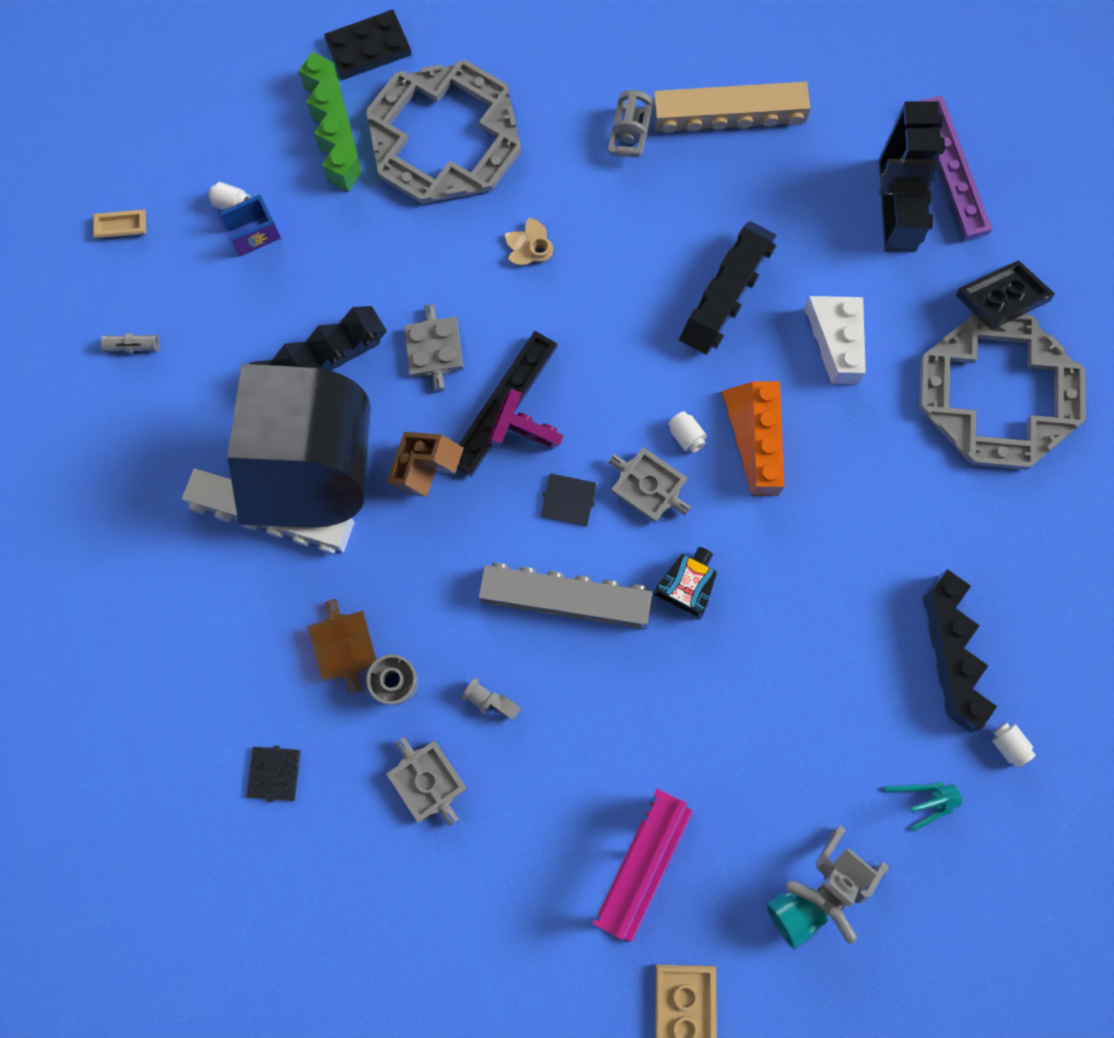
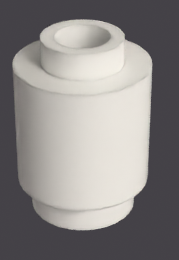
[208,182,250,210]
[668,411,707,453]
[991,723,1036,768]

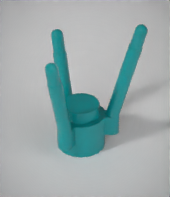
[883,781,962,831]

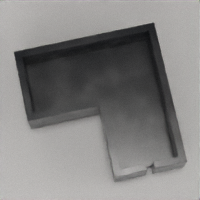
[878,101,945,252]

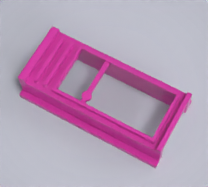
[592,789,693,942]

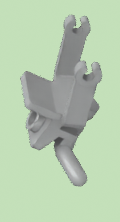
[786,825,889,944]

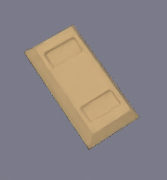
[93,209,146,238]

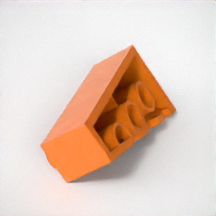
[721,381,784,496]

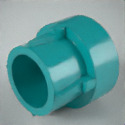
[766,886,828,950]

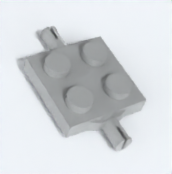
[404,304,464,392]
[608,447,691,523]
[386,737,467,827]

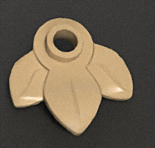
[505,218,553,266]

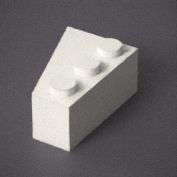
[804,296,866,385]

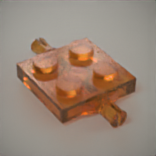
[308,599,376,694]

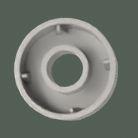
[367,654,418,706]

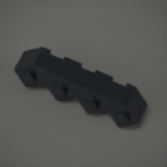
[679,221,777,355]
[238,306,387,379]
[922,569,997,733]

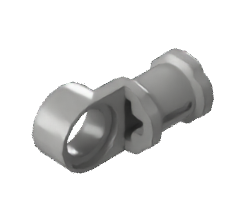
[461,678,522,721]

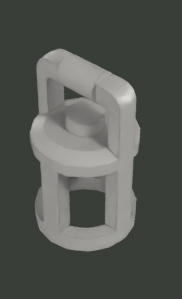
[608,90,654,158]

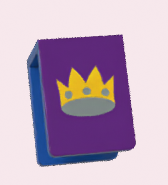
[218,194,281,256]

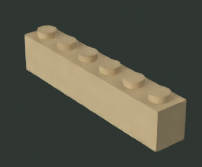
[653,82,811,133]

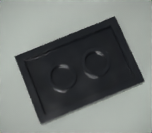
[324,9,412,80]
[956,260,1055,330]

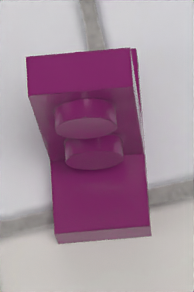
[486,389,564,449]

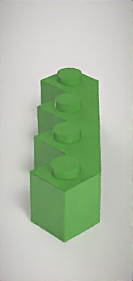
[298,52,362,192]

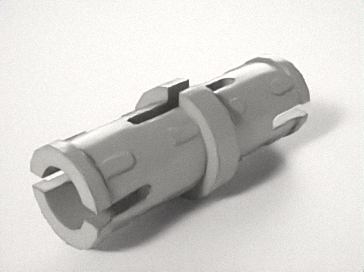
[101,333,160,354]

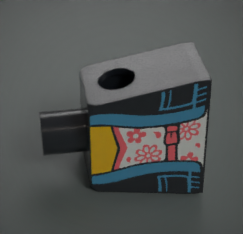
[653,547,717,619]

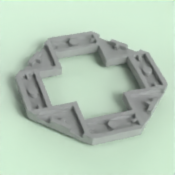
[366,60,521,204]
[919,314,1086,470]

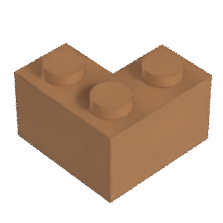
[386,432,464,497]

